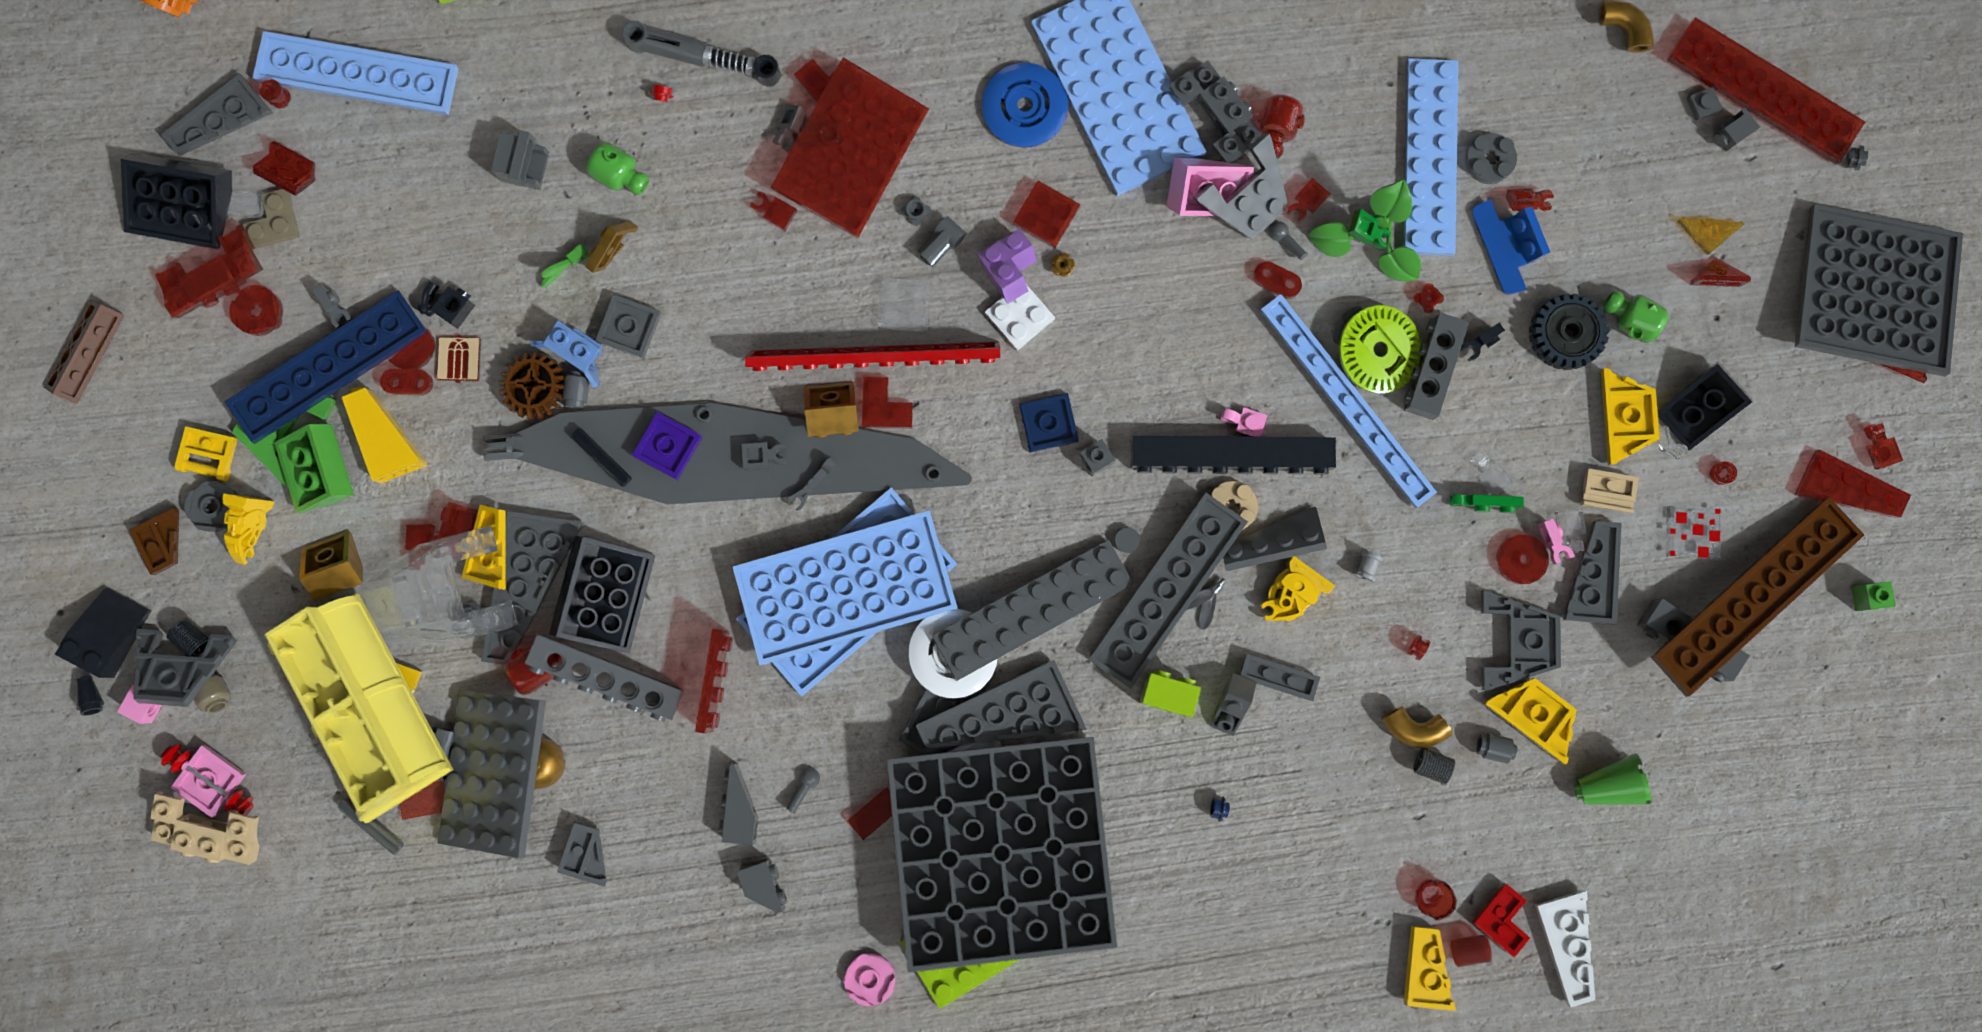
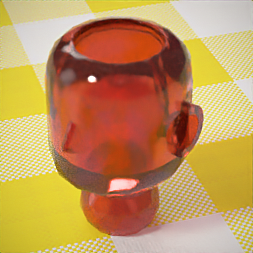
[1258,94,1305,159]
[504,640,563,695]

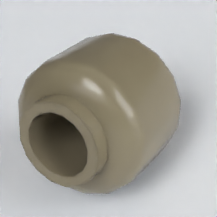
[194,675,231,714]

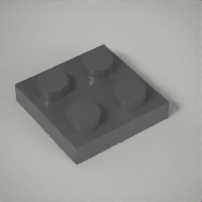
[595,294,662,359]

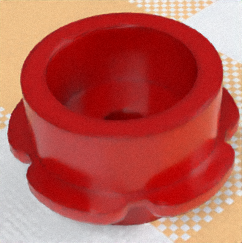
[649,84,673,103]

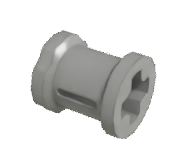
[1353,550,1384,582]

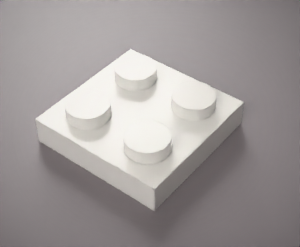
[985,284,1055,351]

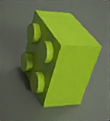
[1139,670,1201,718]

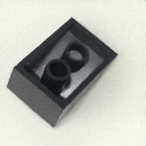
[1658,361,1753,451]
[54,587,152,678]

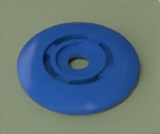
[982,63,1068,148]

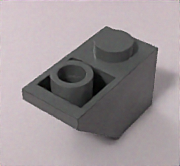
[1210,673,1257,736]
[737,859,787,913]

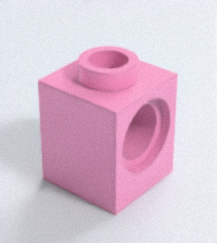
[117,684,161,724]

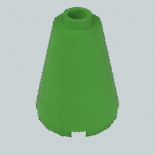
[1574,753,1652,805]

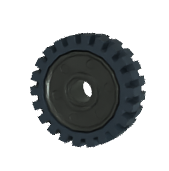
[1529,294,1610,370]

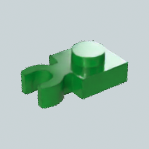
[1348,209,1391,249]

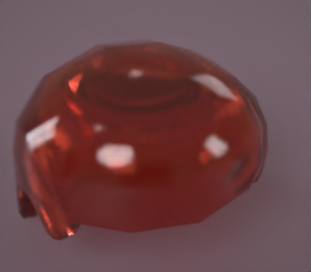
[1414,878,1457,920]

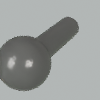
[1269,221,1308,260]
[786,768,820,814]

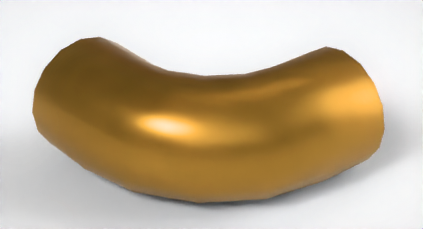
[1598,0,1654,53]
[1381,706,1453,748]

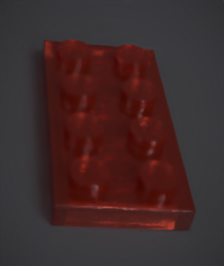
[695,629,733,734]

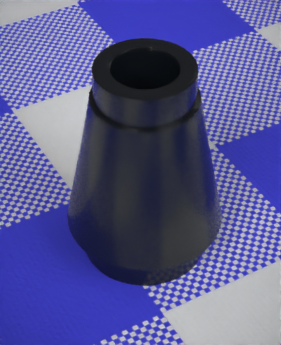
[76,676,104,716]

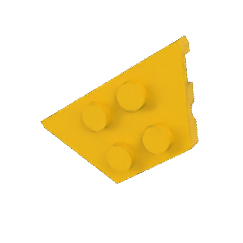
[1600,368,1660,466]
[1483,678,1577,765]

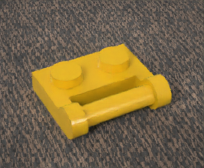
[175,426,238,482]

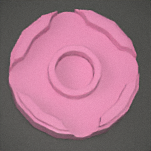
[844,953,896,1006]

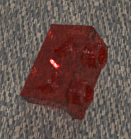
[253,141,315,196]

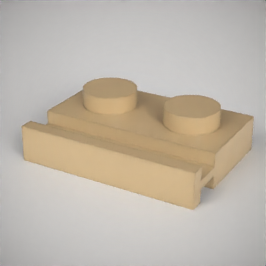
[1580,469,1639,514]

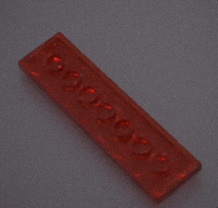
[1666,17,1865,165]

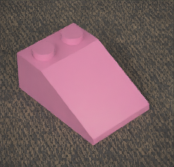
[1166,158,1254,216]

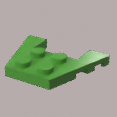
[232,397,336,487]

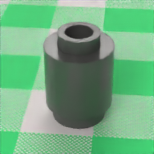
[562,371,590,409]
[1476,733,1517,764]

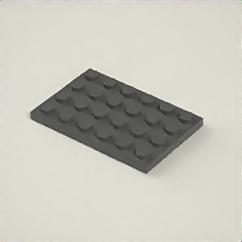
[437,690,546,858]

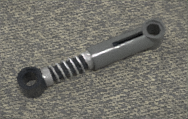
[622,21,781,87]

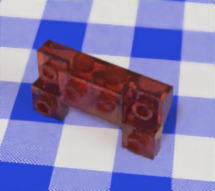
[154,226,263,318]

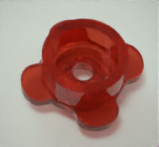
[1413,283,1444,313]

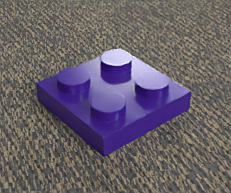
[632,412,703,481]

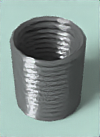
[1413,748,1455,785]

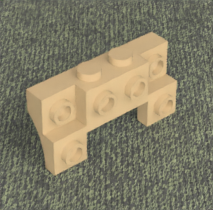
[150,792,260,865]

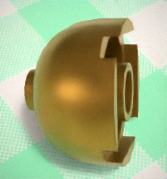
[534,738,565,789]

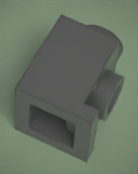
[1715,108,1760,152]

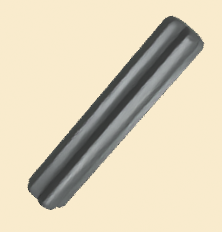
[338,798,404,855]

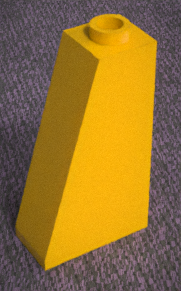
[342,387,428,484]

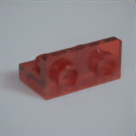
[433,502,478,559]

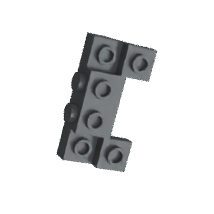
[1168,60,1263,163]

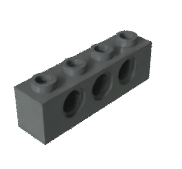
[1403,312,1469,420]
[1637,598,1750,683]

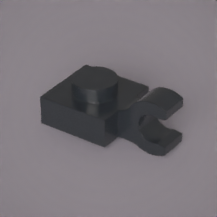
[1460,322,1505,362]

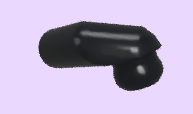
[418,281,439,317]

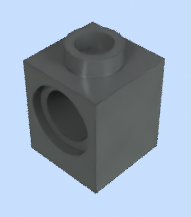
[1079,439,1115,477]

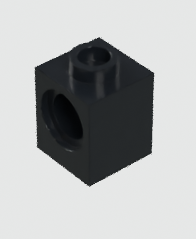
[431,286,475,329]

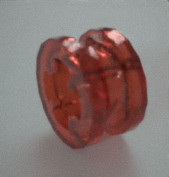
[1710,461,1737,485]
[1407,635,1431,661]

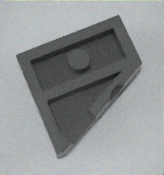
[557,821,607,887]

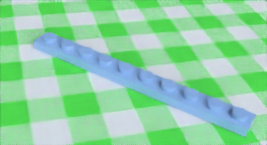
[1260,294,1437,508]

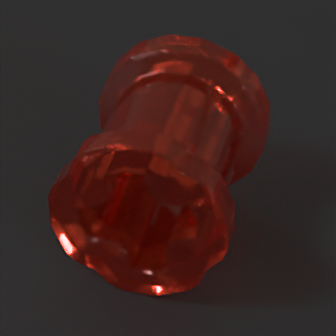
[259,79,291,109]

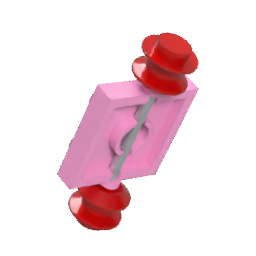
[161,744,254,817]

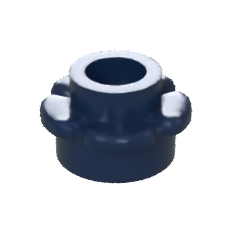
[1210,796,1230,822]

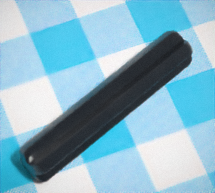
[571,428,632,487]

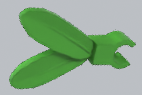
[541,244,588,288]

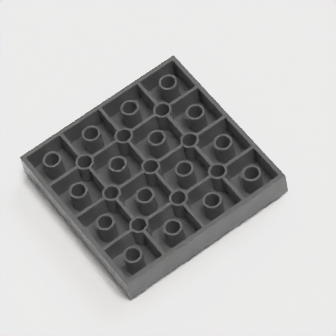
[887,737,1118,973]

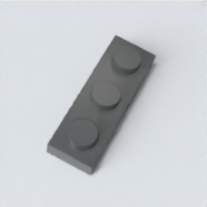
[1239,654,1320,701]

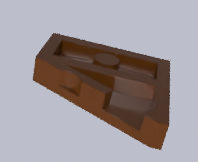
[129,508,179,575]

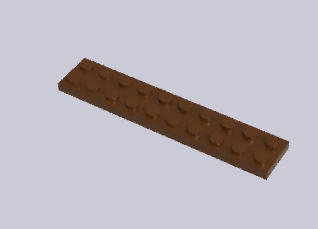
[1651,497,1864,697]

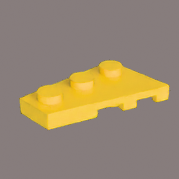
[461,504,506,590]
[1403,926,1456,1011]

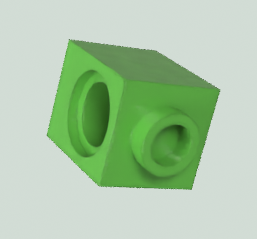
[1851,581,1896,611]

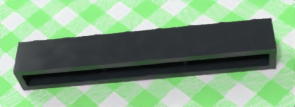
[1131,436,1336,475]

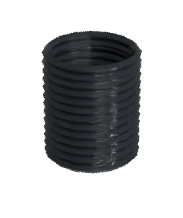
[166,619,209,657]

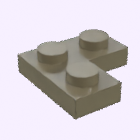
[243,188,300,250]

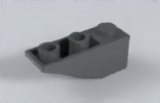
[718,763,759,845]

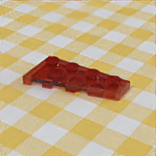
[1794,449,1911,518]

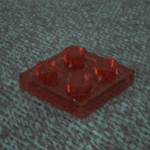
[1013,180,1081,249]

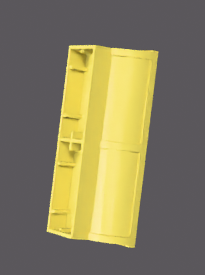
[265,593,453,823]

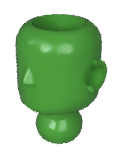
[586,142,649,195]
[1603,290,1669,343]

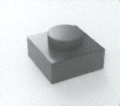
[1687,87,1723,121]

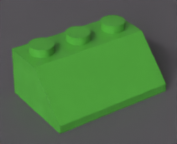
[274,424,354,513]

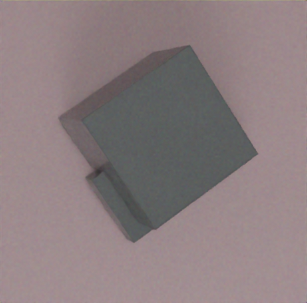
[491,130,550,190]

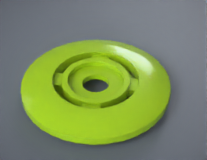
[1339,305,1421,393]

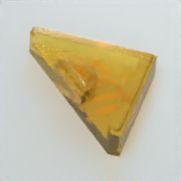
[1676,217,1744,255]

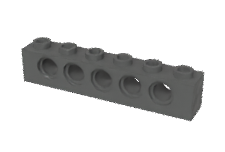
[525,633,684,722]

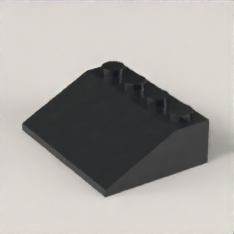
[121,154,232,249]
[549,536,655,654]

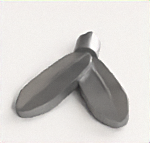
[1187,578,1226,630]

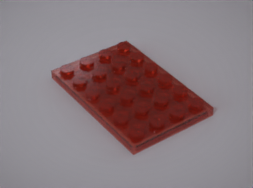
[770,57,929,238]

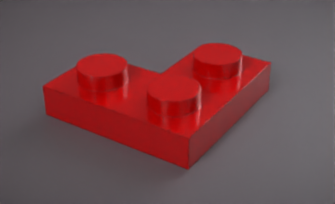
[1472,883,1530,958]

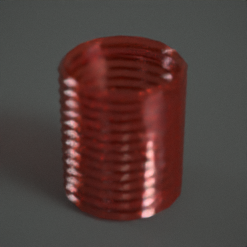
[1450,934,1492,968]

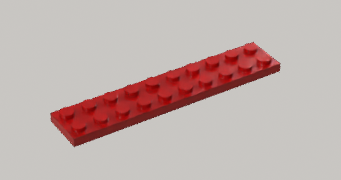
[745,341,1001,371]

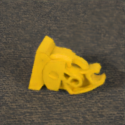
[223,493,275,565]
[1260,556,1335,621]

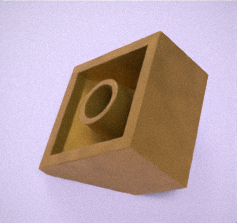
[804,382,859,438]
[299,531,363,601]

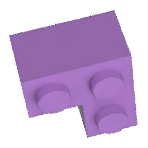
[977,228,1037,304]

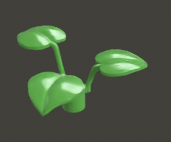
[1308,179,1421,282]

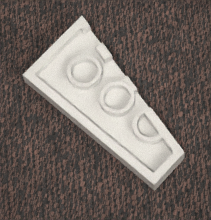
[1535,890,1595,1008]

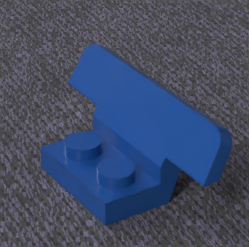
[1472,199,1551,295]

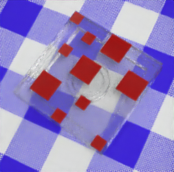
[1666,506,1721,559]

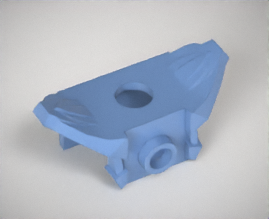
[531,321,602,388]

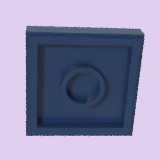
[1019,393,1079,453]

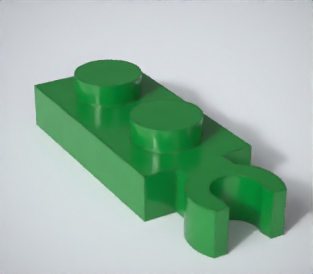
[1450,494,1524,514]

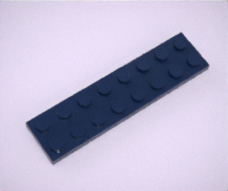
[224,290,428,444]

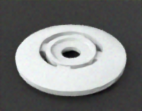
[908,609,997,698]

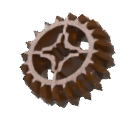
[499,352,565,420]

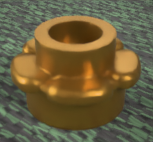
[1051,252,1075,277]

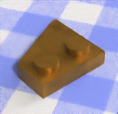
[585,221,639,273]

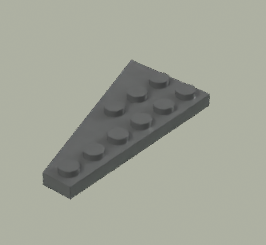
[481,511,584,665]
[915,660,1087,749]

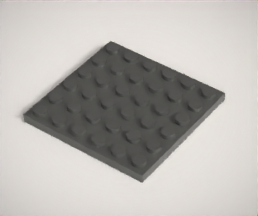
[1795,204,1963,377]

